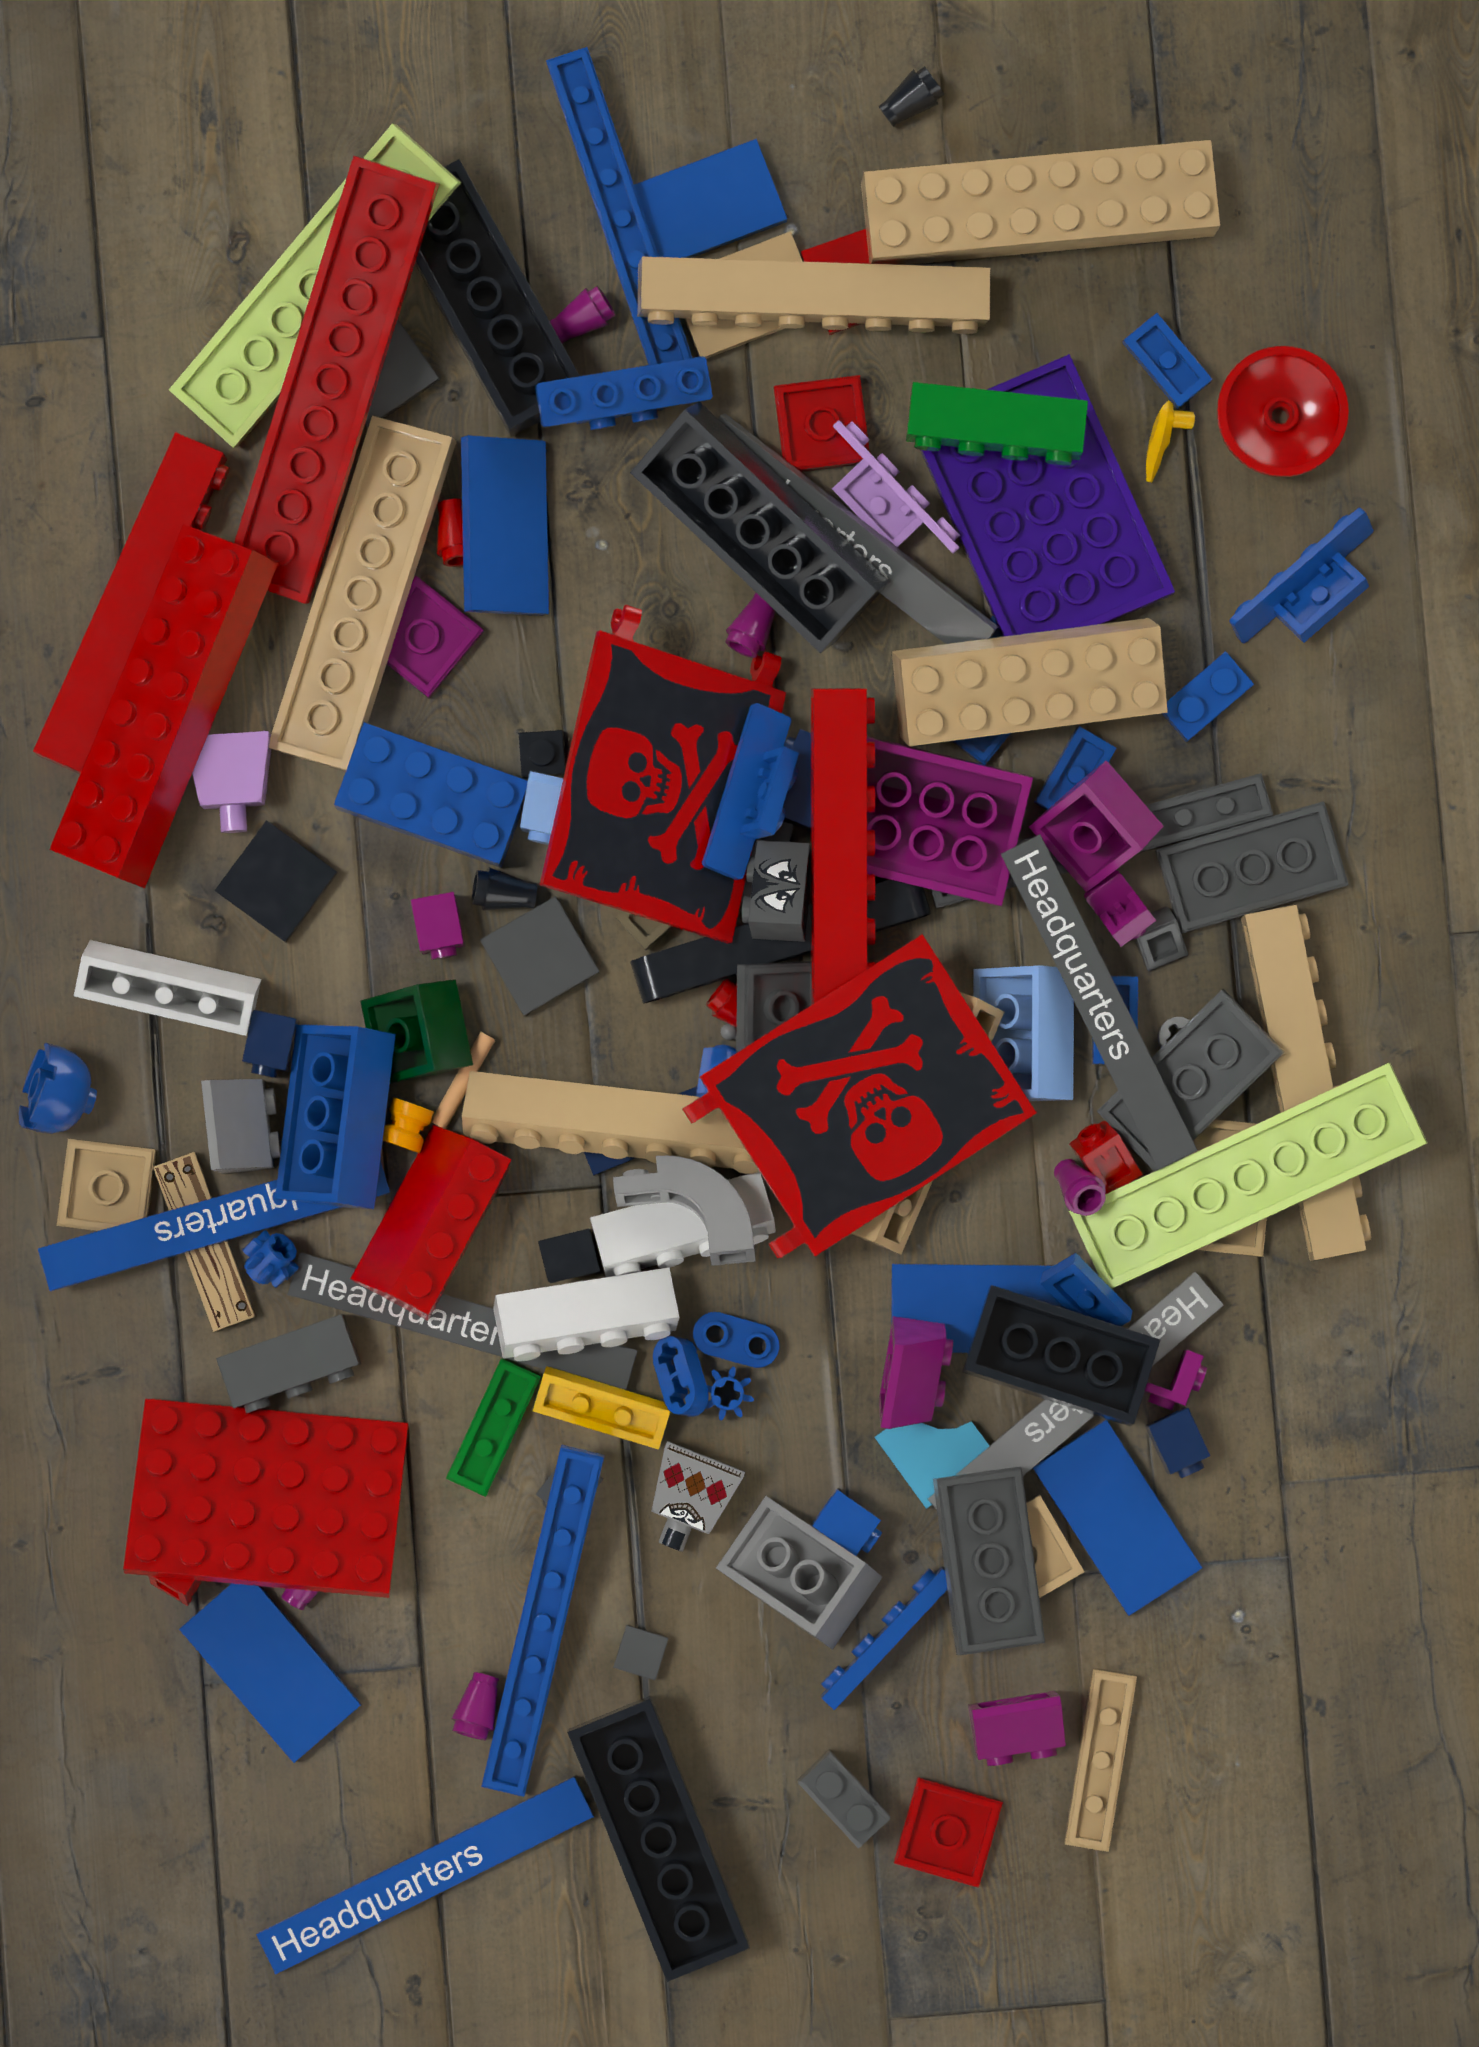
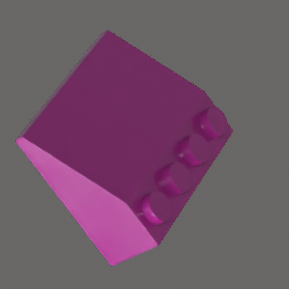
[867,737,1033,906]

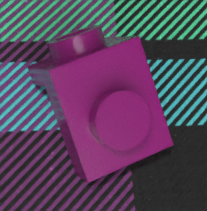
[1084,870,1156,947]
[1145,1350,1207,1410]

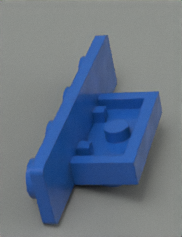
[535,356,713,430]
[1229,507,1374,643]
[702,703,799,880]

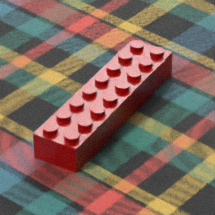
[49,524,278,888]

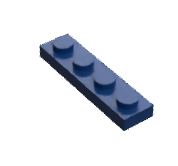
[821,1567,948,1710]

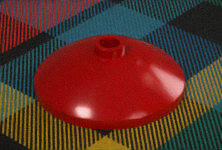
[1217,346,1349,477]

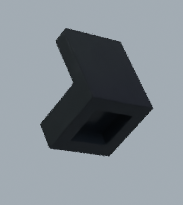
[538,1228,601,1283]

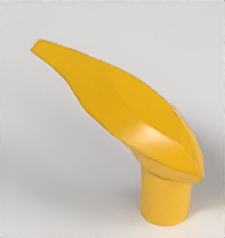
[1146,400,1195,483]

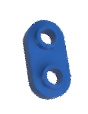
[693,1312,779,1368]

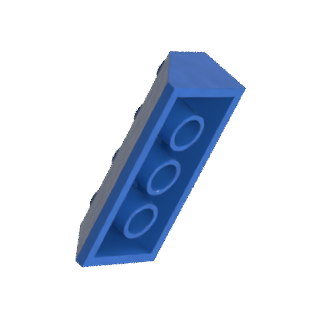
[275,1025,396,1209]

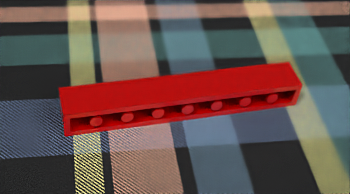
[33,432,230,774]
[811,688,875,1004]

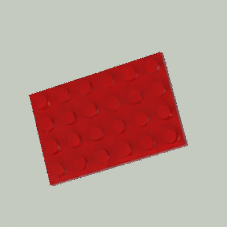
[123,1399,409,1598]

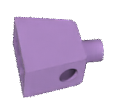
[192,731,271,833]

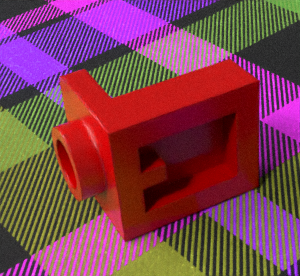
[1069,1121,1143,1194]

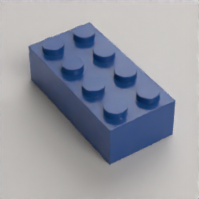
[334,722,528,868]

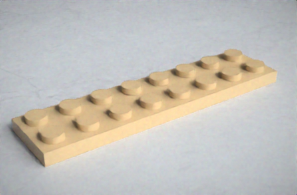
[269,416,457,771]

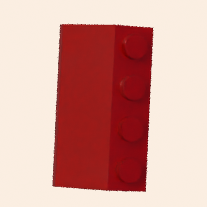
[350,1125,512,1321]

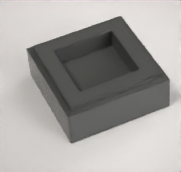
[613,1625,669,1680]

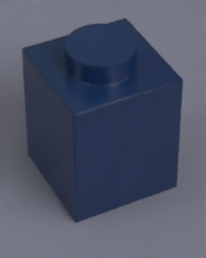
[242,1010,299,1078]
[1145,1407,1210,1478]

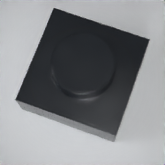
[518,730,565,778]

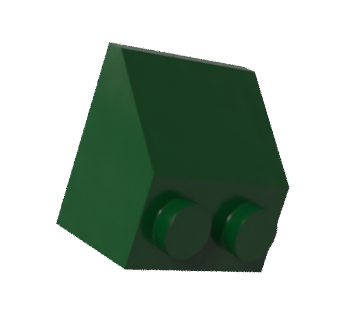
[360,979,473,1084]

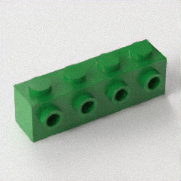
[906,382,1088,465]

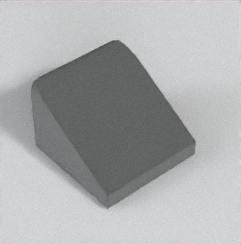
[1134,907,1188,972]

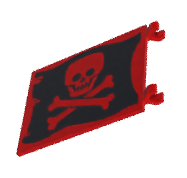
[540,605,786,944]
[682,934,1036,1259]

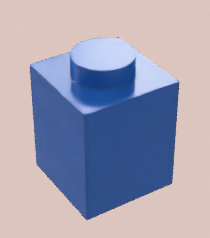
[811,1489,882,1556]

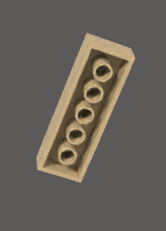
[892,618,1168,746]

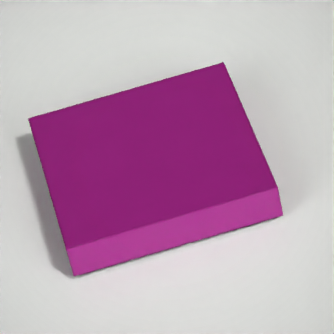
[386,575,484,699]

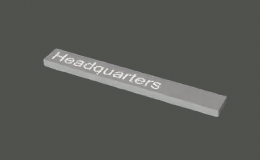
[927,1272,1224,1510]

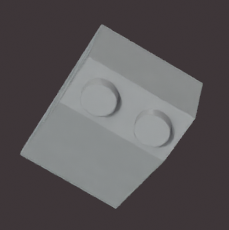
[201,1079,281,1174]
[716,1496,883,1650]

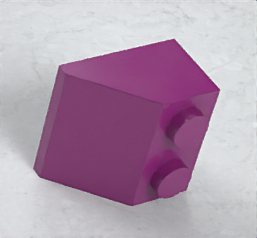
[1029,760,1164,893]
[879,1316,953,1429]
[968,1691,1066,1766]

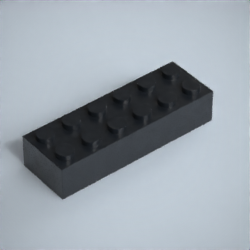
[415,159,580,437]
[630,402,890,653]
[567,1696,750,1982]

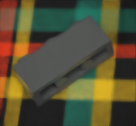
[216,1314,361,1414]

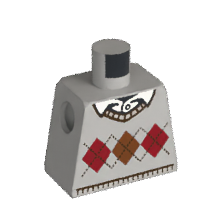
[651,1441,745,1552]

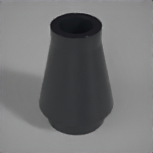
[878,66,945,127]
[472,867,537,910]

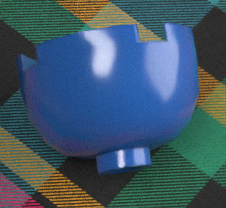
[19,1043,97,1134]

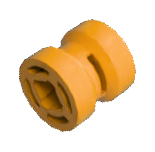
[383,1097,434,1153]

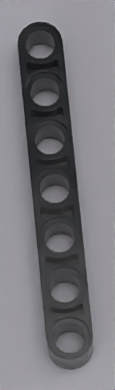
[630,880,931,1004]

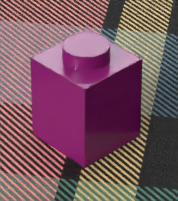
[411,892,465,960]

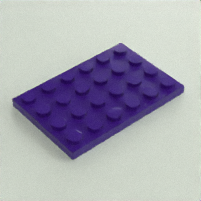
[920,354,1175,637]

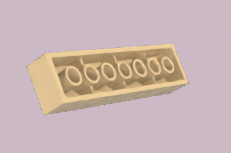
[861,140,1220,265]

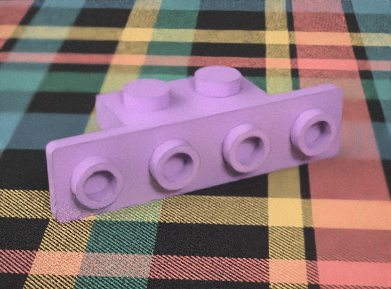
[832,420,960,554]

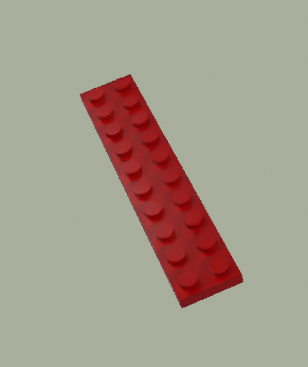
[234,156,440,604]

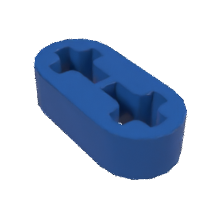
[652,1336,709,1417]

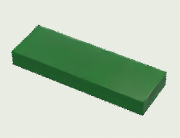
[446,1358,541,1497]

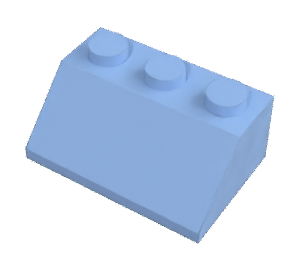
[973,965,1074,1101]

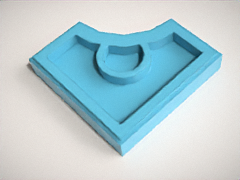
[874,1421,989,1509]

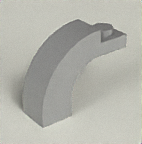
[613,1155,756,1266]

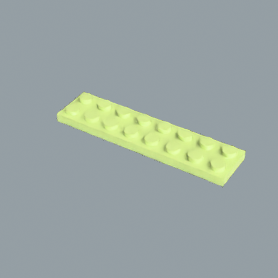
[169,123,461,448]
[1069,1063,1428,1289]

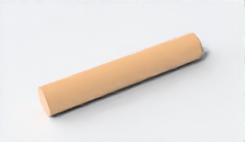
[431,1032,495,1129]

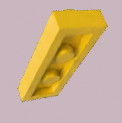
[533,1366,671,1450]

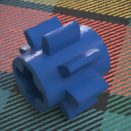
[243,1230,299,1288]
[705,1366,754,1420]

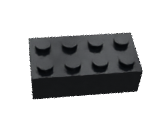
[962,1285,1160,1427]

